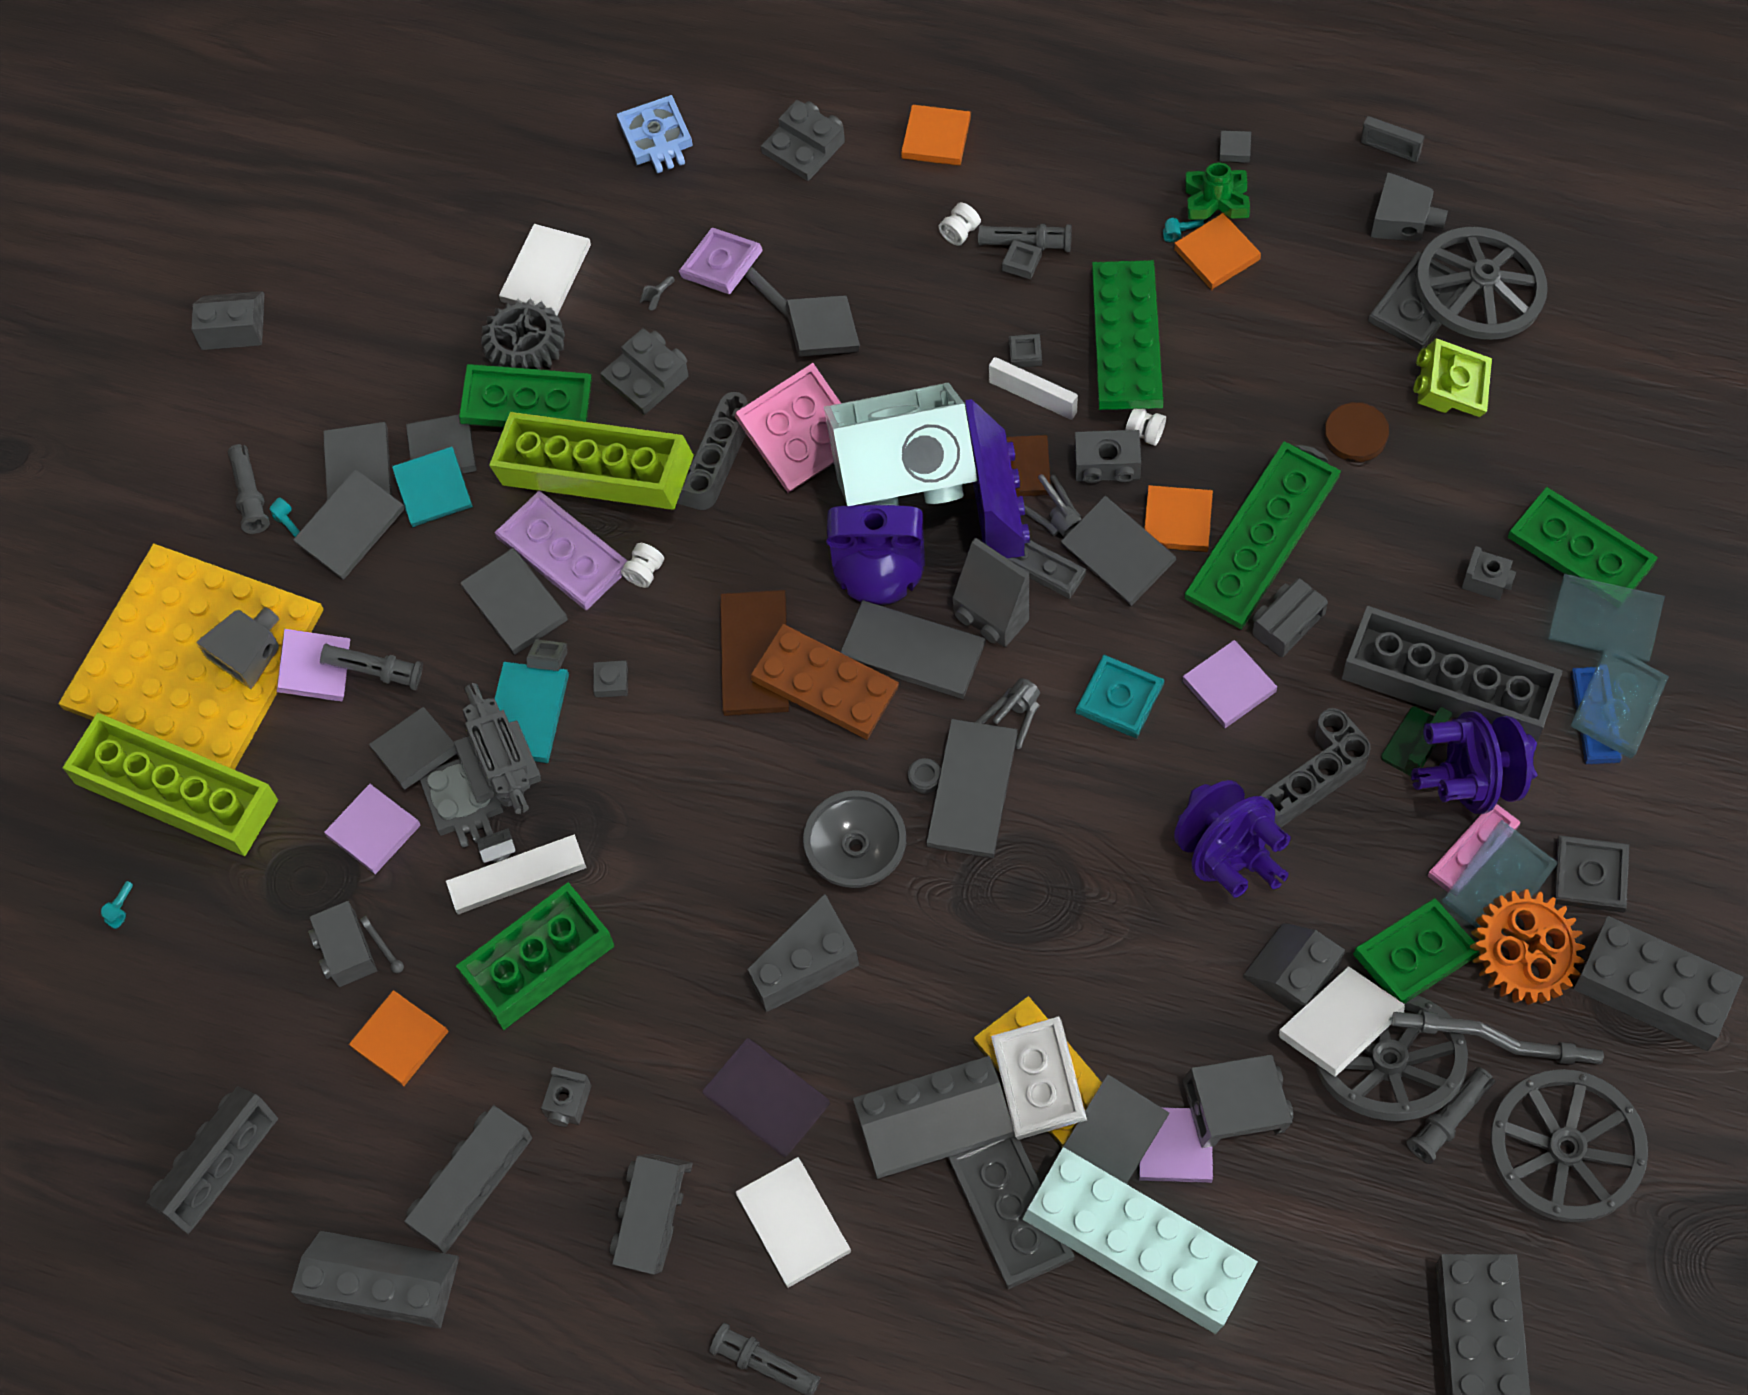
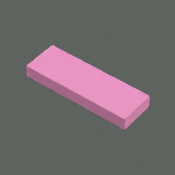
[1428,804,1521,898]

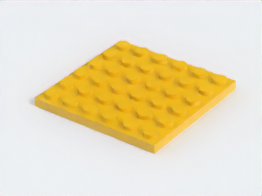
[58,543,324,770]

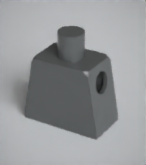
[1371,173,1448,241]
[196,607,279,689]

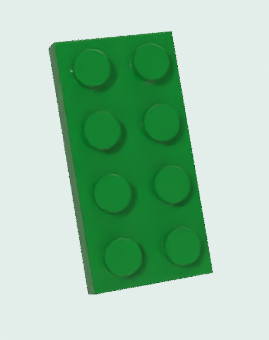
[459,364,592,427]
[1508,487,1658,609]

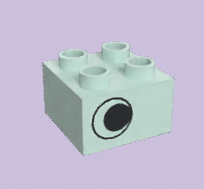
[824,382,978,506]

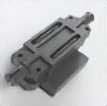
[454,683,541,814]

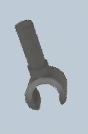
[639,276,675,310]

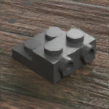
[761,100,845,181]
[600,328,689,415]

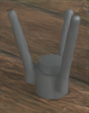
[1024,474,1082,537]
[975,678,1040,749]

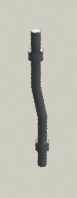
[1392,1011,1604,1065]

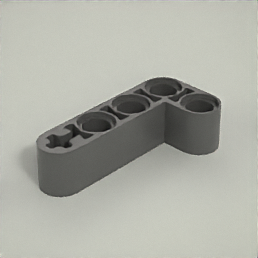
[677,392,748,510]
[1261,708,1371,828]

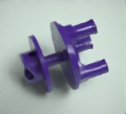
[1411,711,1538,814]
[1174,780,1291,898]

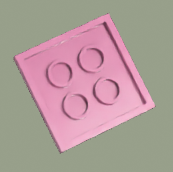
[734,363,841,493]

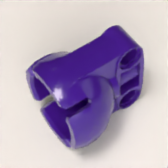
[826,505,925,605]

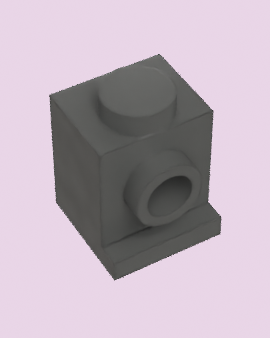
[1461,546,1516,600]
[541,1067,592,1127]

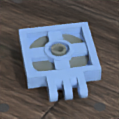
[616,95,693,174]

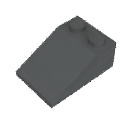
[953,538,1029,648]

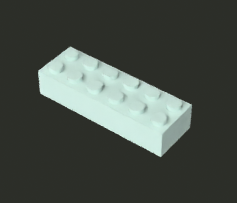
[1022,1147,1258,1334]

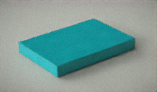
[495,662,569,763]

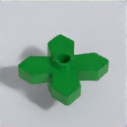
[1185,163,1250,220]

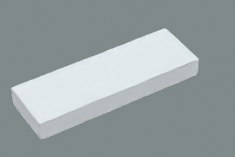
[989,357,1078,420]

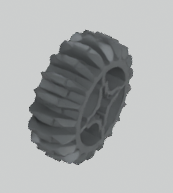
[481,298,565,370]

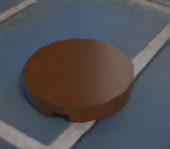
[1325,402,1389,462]

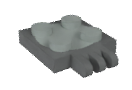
[420,759,504,848]

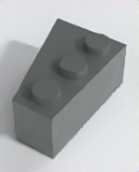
[747,894,859,1012]
[610,1153,693,1275]

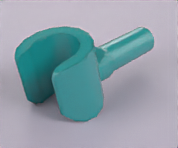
[1163,218,1204,242]
[270,498,300,537]
[101,881,133,929]

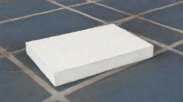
[499,224,591,316]
[1279,966,1405,1077]
[991,1016,1087,1140]
[735,1157,851,1288]

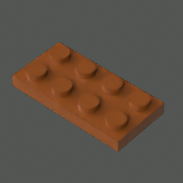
[751,624,899,740]

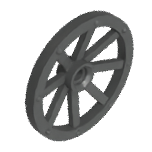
[1415,227,1547,340]
[1315,995,1468,1121]
[1490,1069,1648,1222]

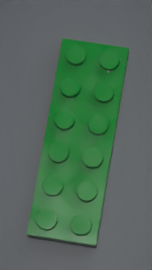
[1092,260,1163,410]
[1185,441,1341,630]

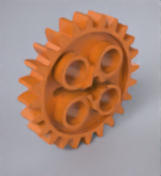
[1470,889,1585,1005]

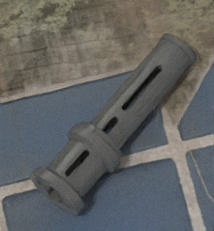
[978,223,1072,252]
[228,444,270,534]
[320,643,423,690]
[1407,1067,1495,1164]
[709,1322,821,1395]

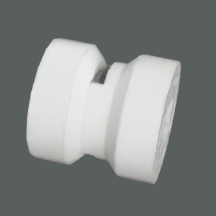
[938,202,981,246]
[1125,409,1166,446]
[621,543,664,588]

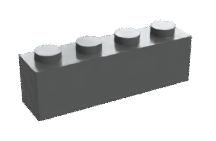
[404,1105,533,1253]

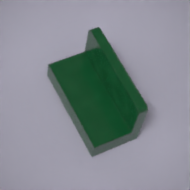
[1381,706,1453,776]

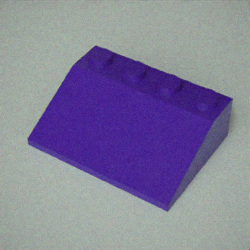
[965,399,1030,558]

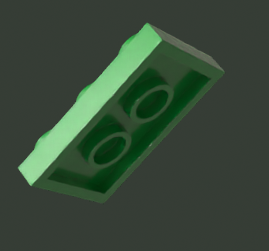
[1353,898,1480,1004]

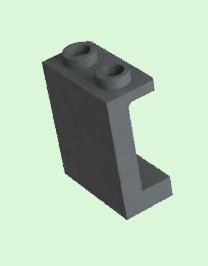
[1182,1055,1293,1148]

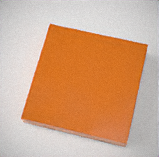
[901,105,971,166]
[1174,213,1261,290]
[1145,485,1213,552]
[349,990,449,1086]

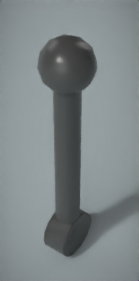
[359,916,404,974]

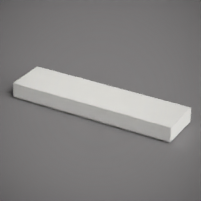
[446,834,586,914]

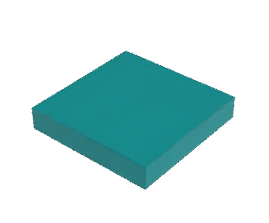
[392,447,473,527]
[1076,655,1164,739]

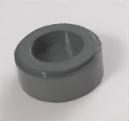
[908,758,941,794]

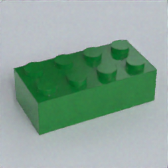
[456,882,615,1030]

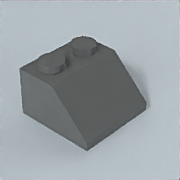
[191,291,265,350]
[1243,923,1345,1014]

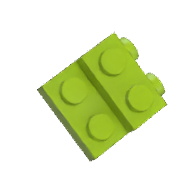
[1413,338,1492,417]

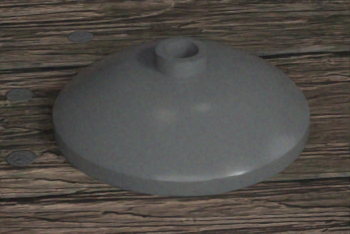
[803,790,906,888]

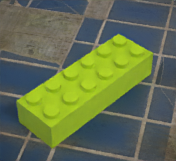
[489,412,694,510]
[63,712,278,857]

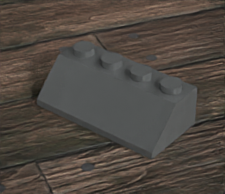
[853,1056,1015,1179]
[146,1086,279,1235]
[291,1231,459,1329]

